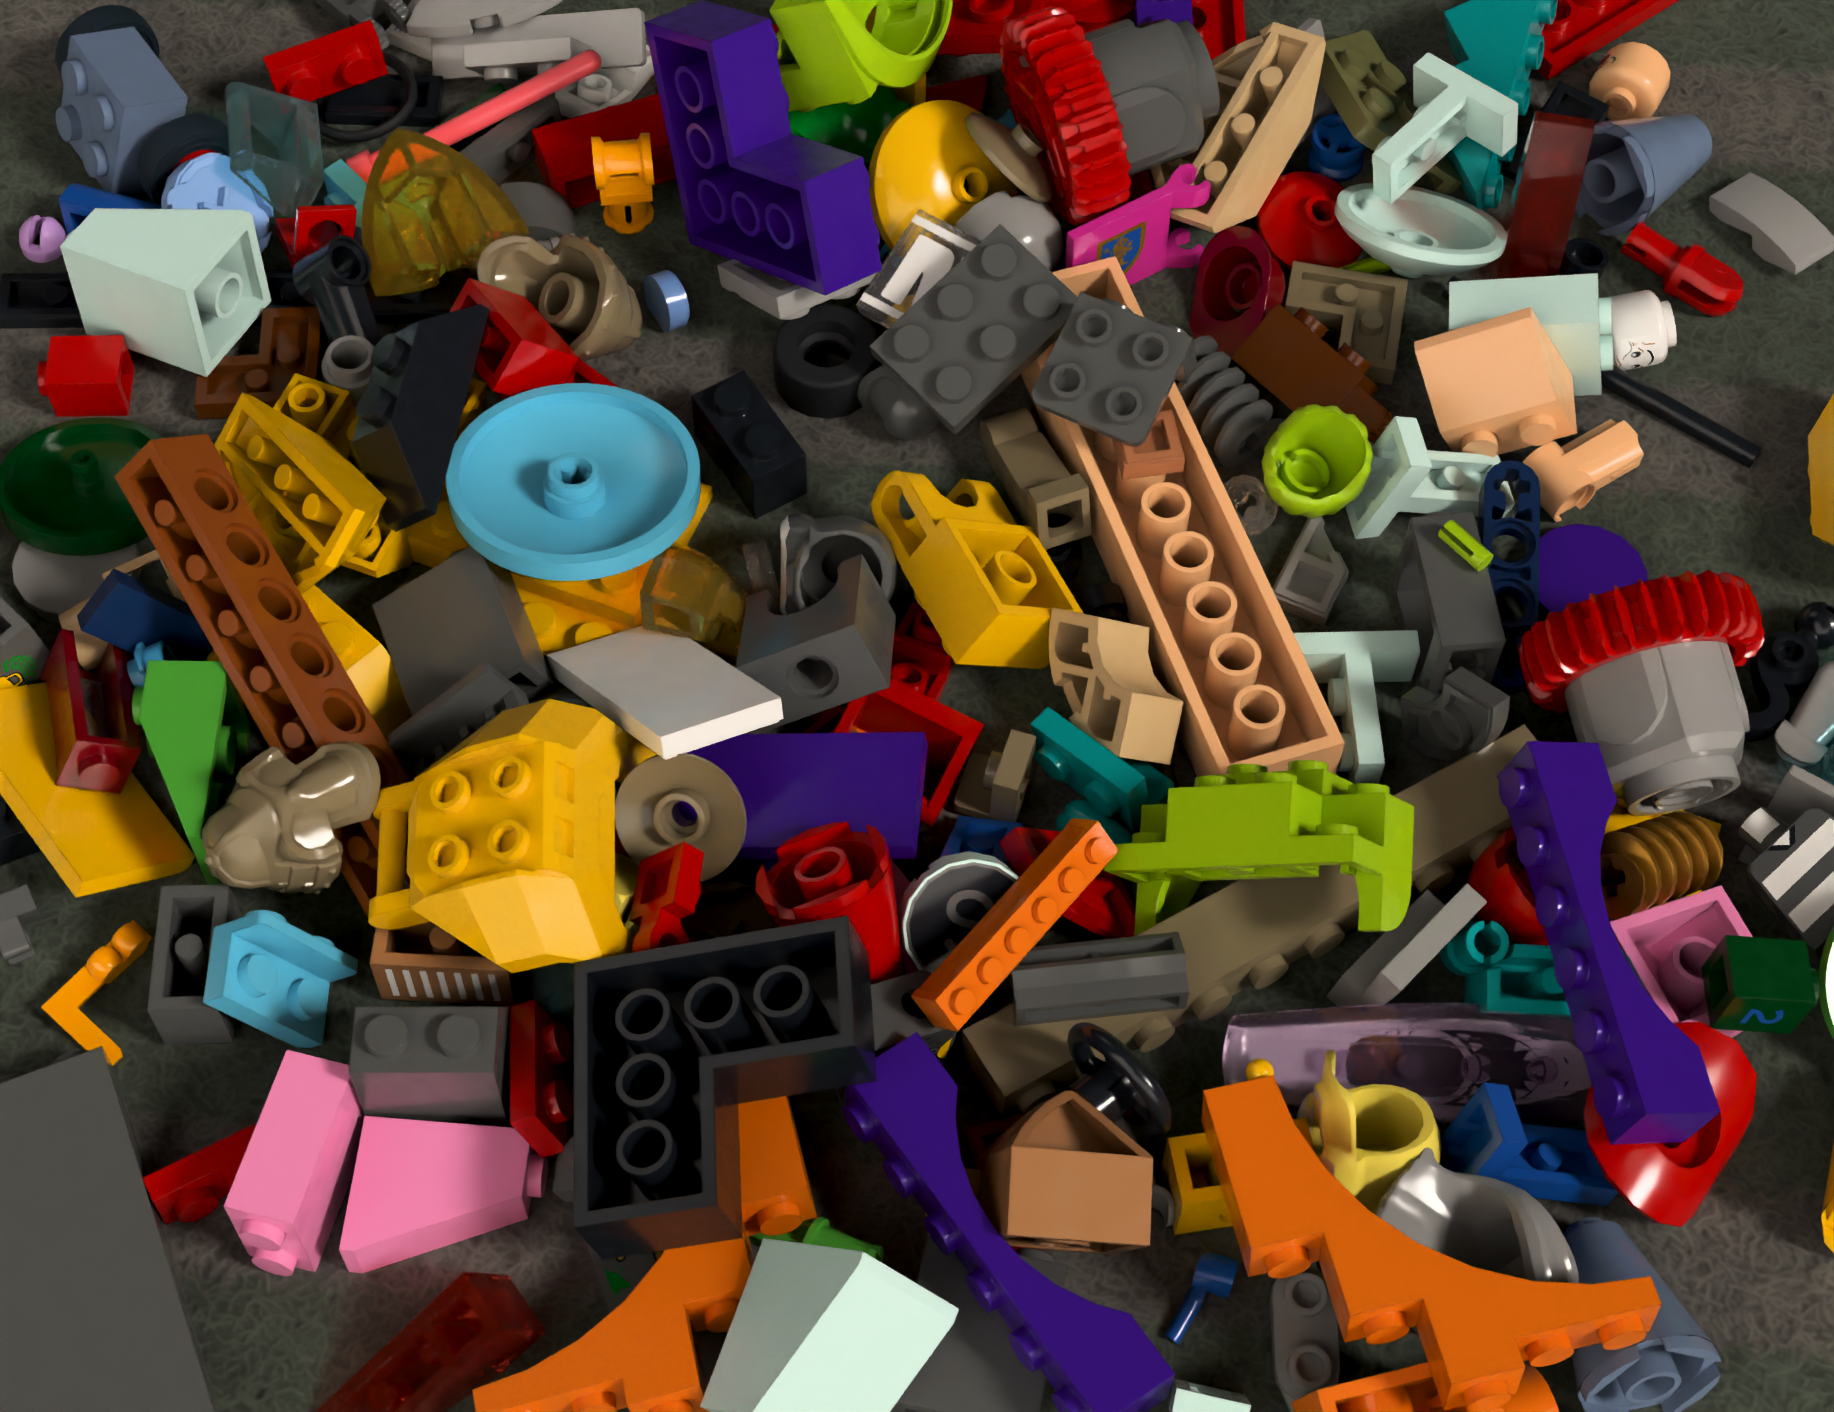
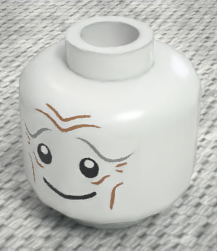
[1600,290,1677,371]

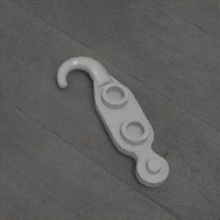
[1270,1262,1340,1412]

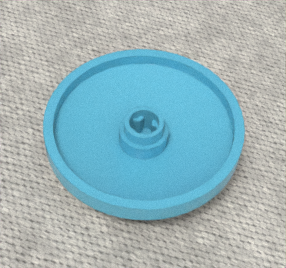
[445,383,701,581]

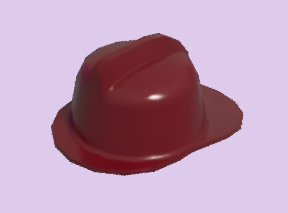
[1189,225,1286,362]

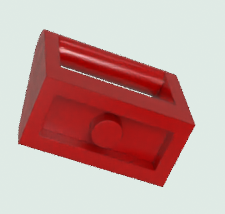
[834,678,984,828]

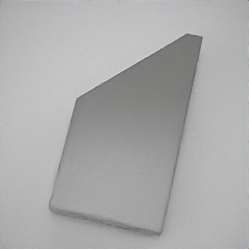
[1272,516,1349,626]

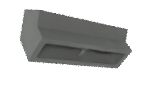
[1009,932,1189,1026]

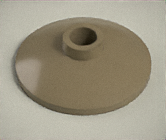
[965,112,1053,204]
[615,753,747,882]

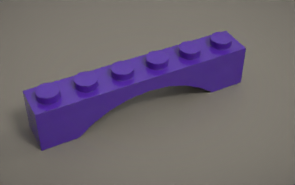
[1497,741,1720,1145]
[842,1032,1175,1412]

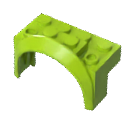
[769,0,953,113]

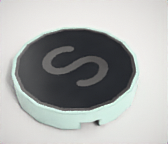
[898,851,1019,974]

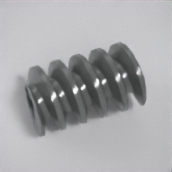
[1175,335,1284,468]

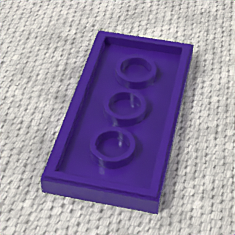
[678,732,928,859]

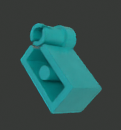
[1440,921,1622,1023]

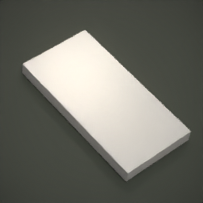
[547,620,784,760]

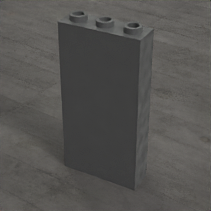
[0,1046,221,1412]

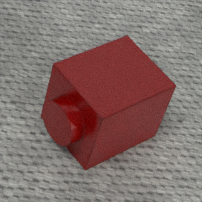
[37,335,135,417]

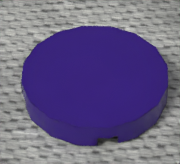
[1538,524,1648,621]

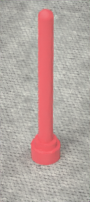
[346,50,602,191]

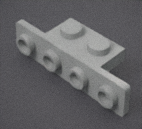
[431,8,647,84]

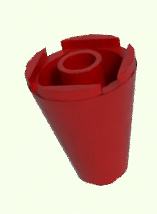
[755,822,905,985]

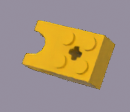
[871,470,1084,669]

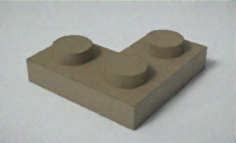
[1285,261,1408,385]

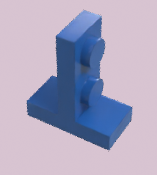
[1440,1082,1618,1206]

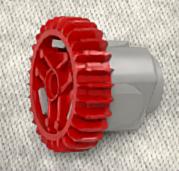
[1518,570,1765,815]

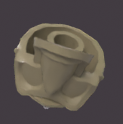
[477,233,643,361]
[201,741,381,894]

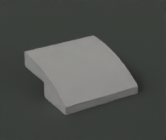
[1326,884,1487,1010]

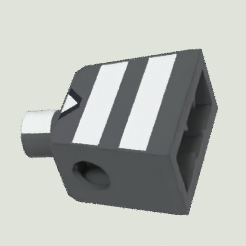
[1737,807,1834,970]

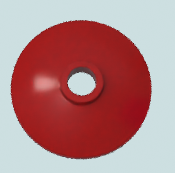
[1256,171,1362,271]

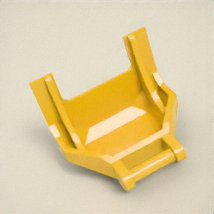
[368,698,657,973]

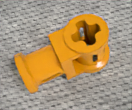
[591,132,655,234]

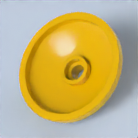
[869,100,1018,273]

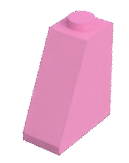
[339,1116,548,1273]

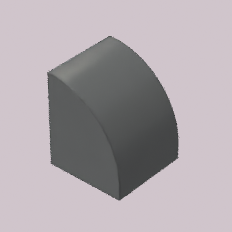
[500,182,577,241]

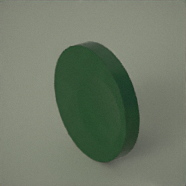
[0,417,163,556]

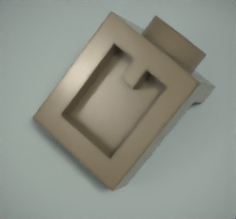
[954,729,1036,822]

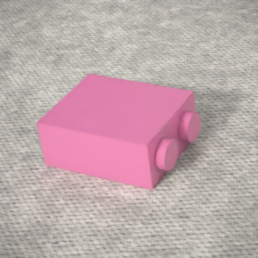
[224,1050,365,1276]

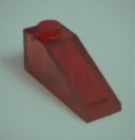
[1497,111,1595,278]
[315,1272,546,1412]

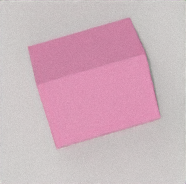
[1610,885,1753,1038]

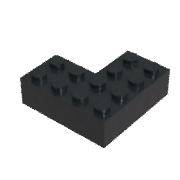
[574,915,877,1260]

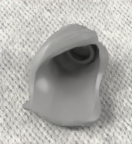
[1375,1147,1579,1283]

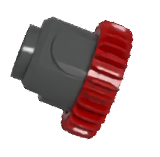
[999,5,1220,226]

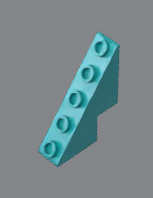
[1443,0,1558,213]

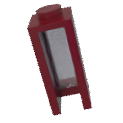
[39,629,142,794]

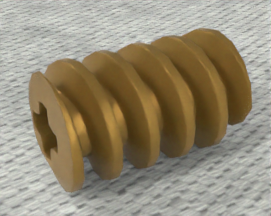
[1600,811,1723,919]

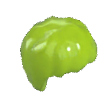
[1261,404,1374,519]

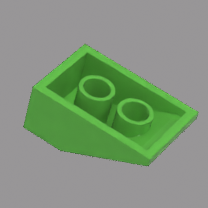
[132,660,251,885]

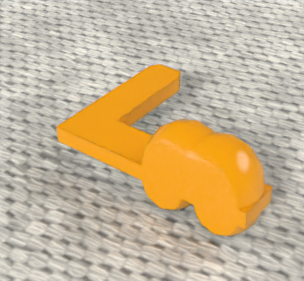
[41,920,152,1066]

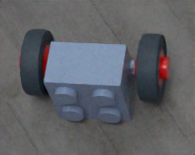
[55,5,243,205]

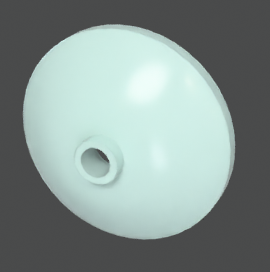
[1334,183,1507,278]

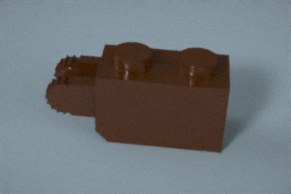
[1231,303,1394,444]

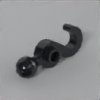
[1744,602,1834,742]

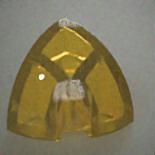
[362,128,530,296]
[640,542,750,668]

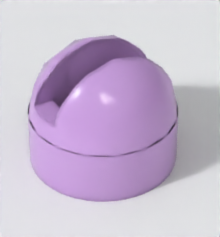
[19,215,67,263]

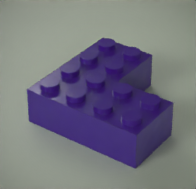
[644,0,882,296]

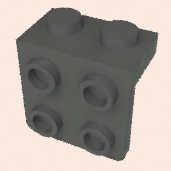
[1032,292,1197,447]

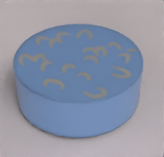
[643,270,690,332]

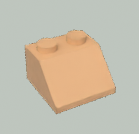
[1414,307,1577,457]

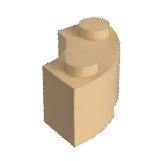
[1048,607,1184,765]

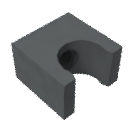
[736,554,896,729]

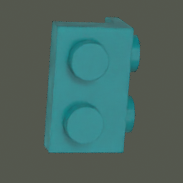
[1030,707,1175,833]

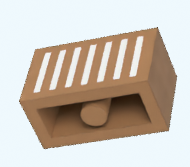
[370,922,520,1006]

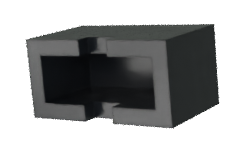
[691,370,807,519]

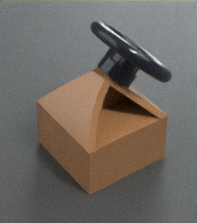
[979,1022,1173,1254]

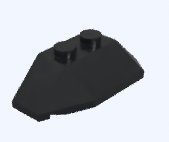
[348,304,490,532]

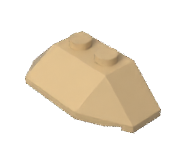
[1150,22,1326,233]

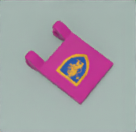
[1065,163,1211,286]

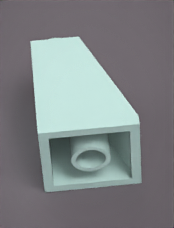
[60,208,271,377]
[700,1238,959,1412]

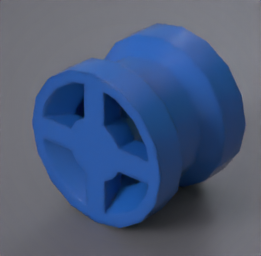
[1307,113,1366,182]

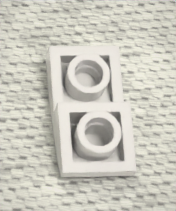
[555,45,655,118]

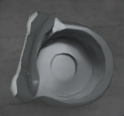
[779,513,899,615]

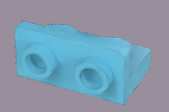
[203,910,358,1048]

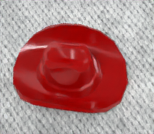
[1583,1022,1757,1227]

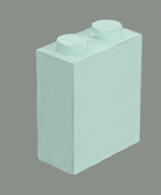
[1449,273,1613,396]

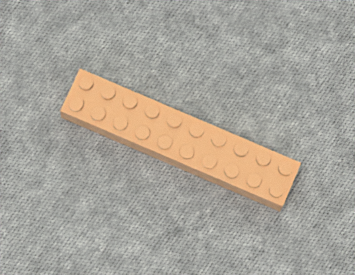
[1021,256,1345,777]

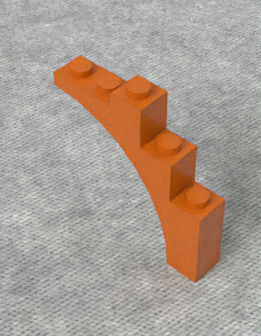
[1201,1075,1662,1412]
[472,1096,818,1412]

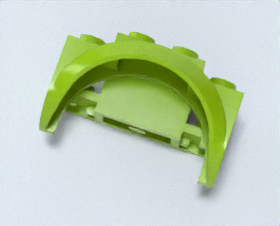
[1104,760,1414,936]

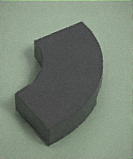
[1401,666,1510,761]

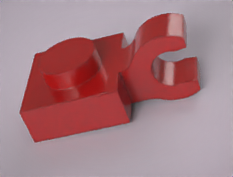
[629,841,704,952]

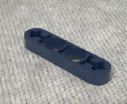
[1478,460,1540,695]

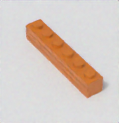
[911,818,1118,1032]

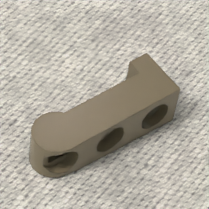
[980,408,1092,550]

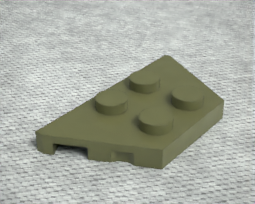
[1319,30,1462,195]

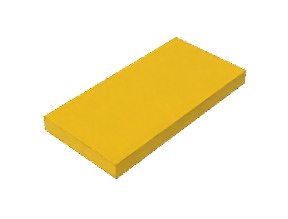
[0,682,195,898]

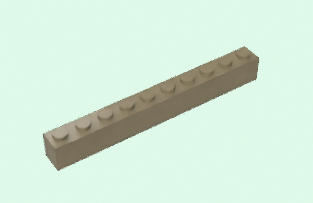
[962,724,1537,1119]

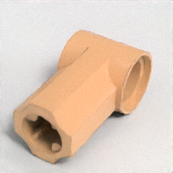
[1522,419,1644,522]

